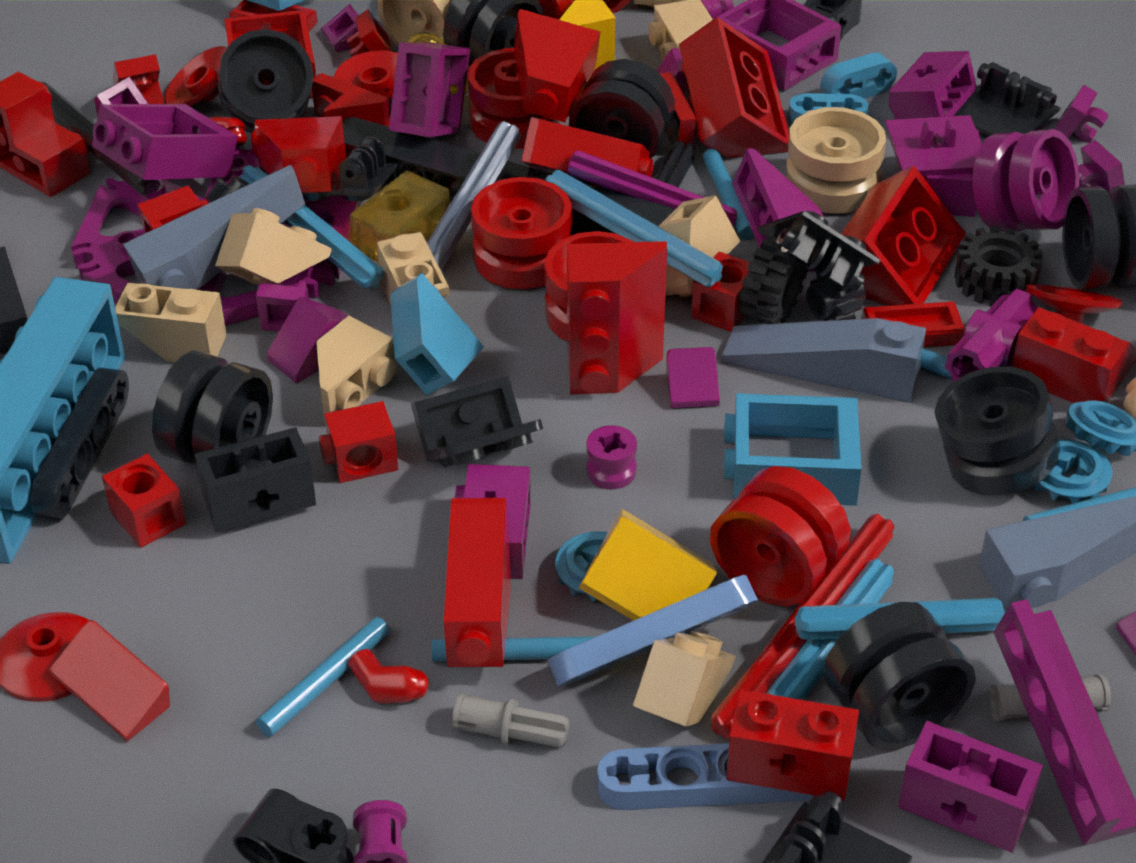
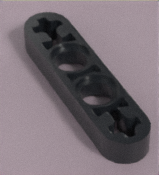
[30,367,129,519]

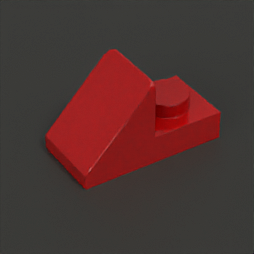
[113,54,165,104]
[312,73,390,127]

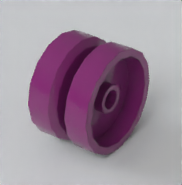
[972,129,1079,232]

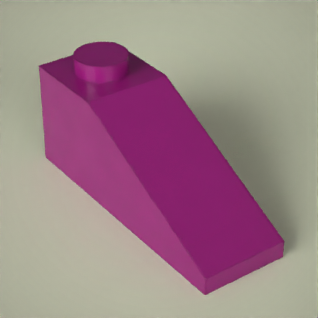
[732,148,824,271]

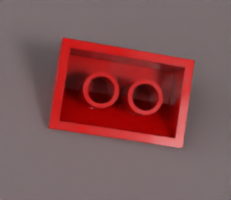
[679,17,789,158]
[841,165,966,306]
[567,241,667,395]

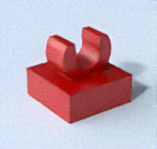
[347,9,395,57]

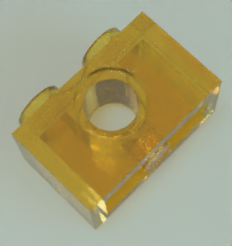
[350,171,449,262]

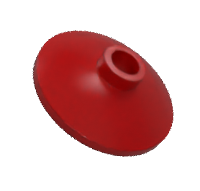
[165,46,227,106]
[334,50,398,100]
[1026,284,1122,324]
[0,612,90,702]

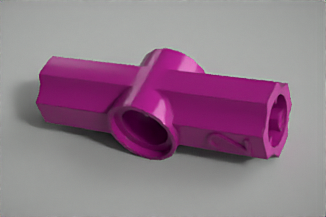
[944,289,1038,382]

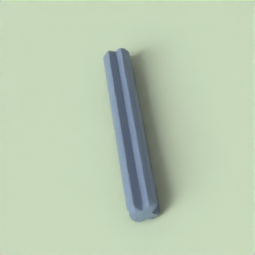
[427,121,521,271]

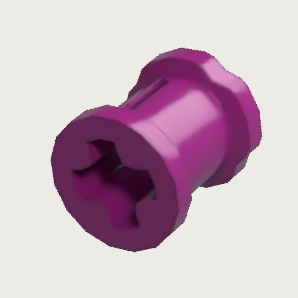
[353,800,408,863]

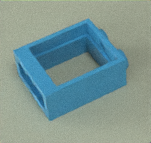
[723,393,862,506]

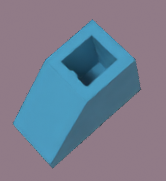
[390,273,484,395]

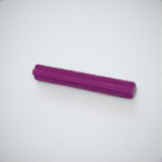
[567,151,737,227]

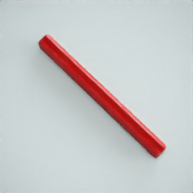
[710,514,894,741]

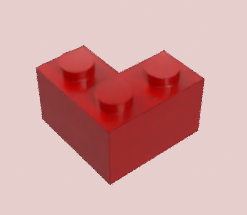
[0,71,91,197]

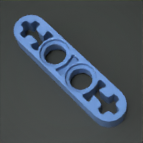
[547,575,758,687]
[597,743,814,810]

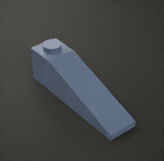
[123,165,305,290]
[721,318,926,403]
[979,496,1136,611]

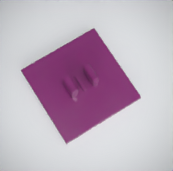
[885,115,982,176]

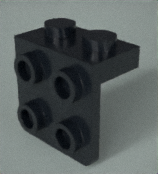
[411,376,543,467]

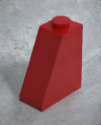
[514,9,601,123]
[254,116,346,193]
[521,117,653,188]
[444,498,511,667]

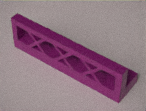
[993,599,1136,846]

